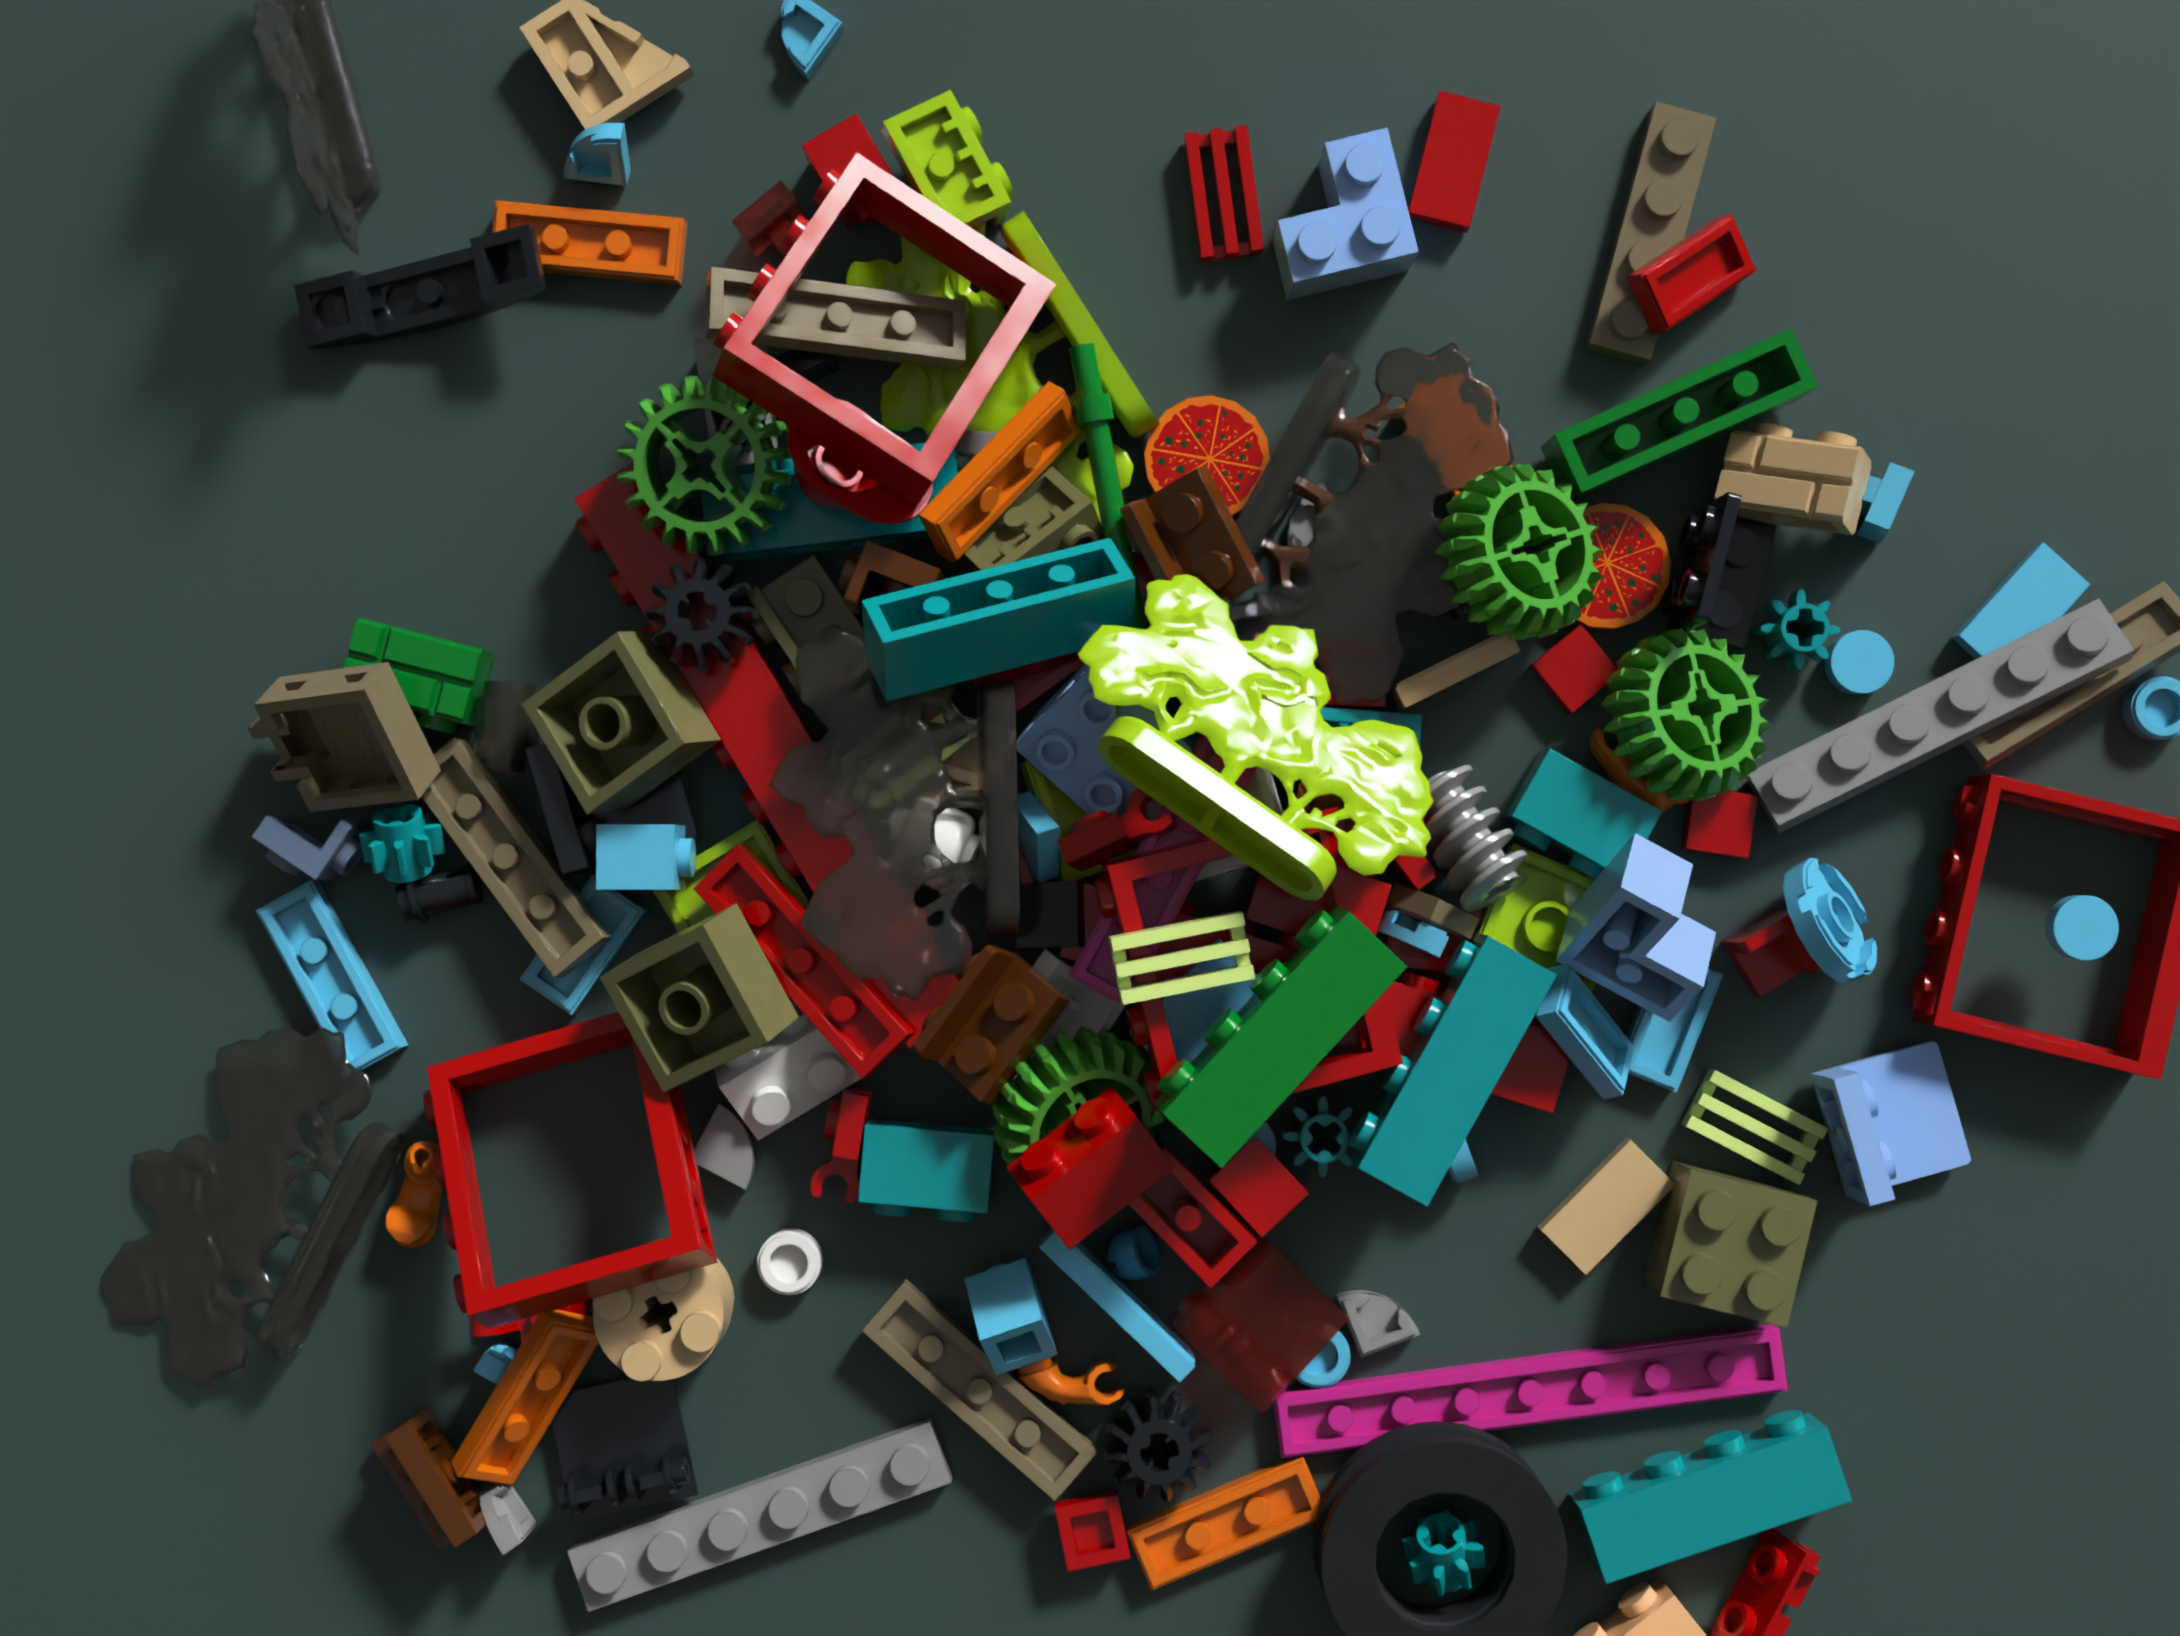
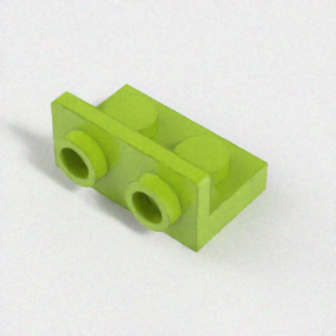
[881,90,1013,228]

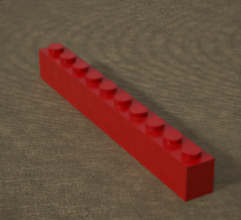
[574,462,960,1049]

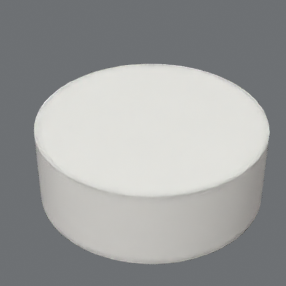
[757,1228,823,1295]

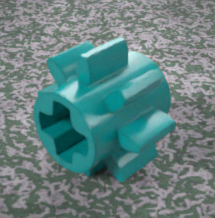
[1752,589,1840,672]
[359,804,446,883]
[1281,1094,1354,1177]
[1402,1509,1486,1596]

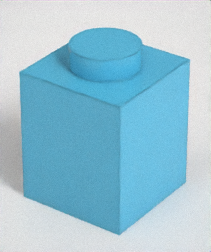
[596,824,696,890]
[964,1258,1058,1376]

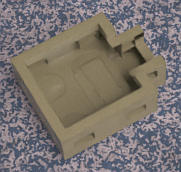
[247,662,441,812]

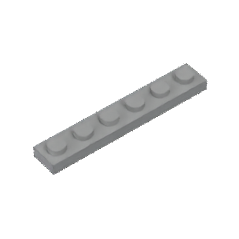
[1747,598,2135,834]
[567,1417,953,1612]

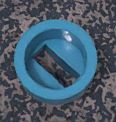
[1106,1225,1162,1281]

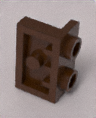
[1120,466,1265,603]
[838,540,945,618]
[912,945,1070,1105]
[372,1406,486,1550]

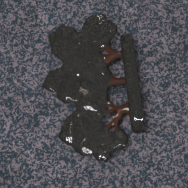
[1231,342,1514,705]

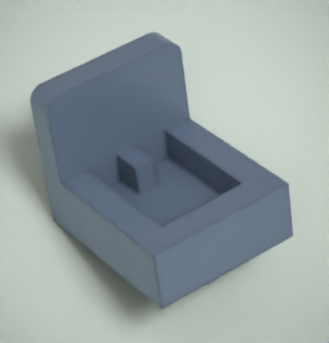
[252,816,369,880]

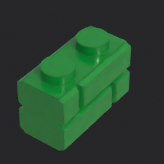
[343,617,496,735]

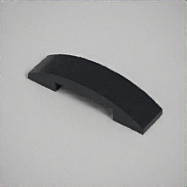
[294,224,547,349]

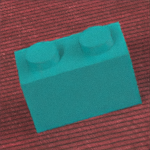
[1502,748,1663,880]
[858,1118,996,1222]

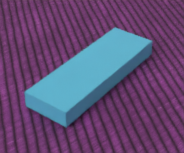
[256,880,409,1078]
[1039,1227,1195,1382]

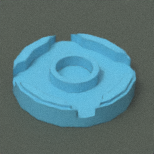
[1783,858,1877,983]

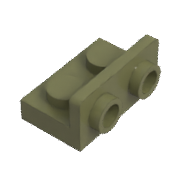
[960,465,1104,572]
[749,555,865,703]

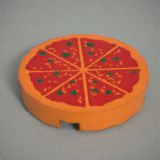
[1144,395,1271,517]
[1574,503,1671,630]

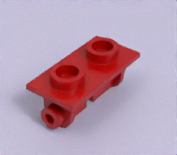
[1708,1528,1821,1636]

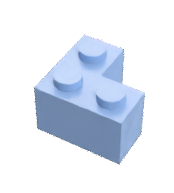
[1272,128,1419,301]
[1556,833,1716,1022]

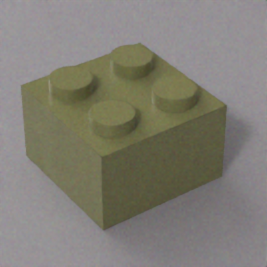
[522,631,721,814]
[599,903,799,1093]
[1643,1161,1817,1328]

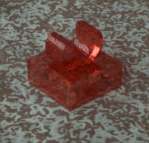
[732,180,804,259]

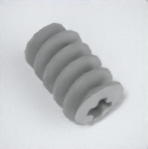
[1424,765,1528,912]

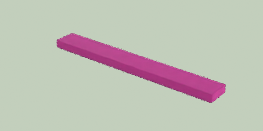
[1271,1324,1788,1459]

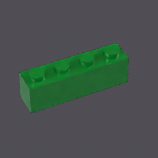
[1540,328,1818,502]
[1154,906,1408,1168]

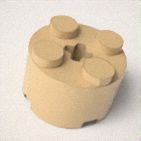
[593,1239,735,1381]

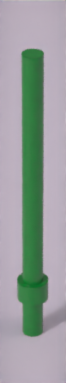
[1069,343,1147,629]

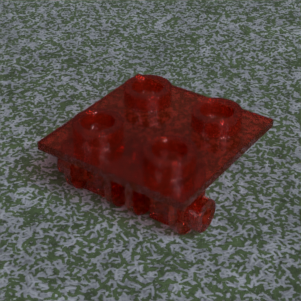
[1170,1230,1350,1414]

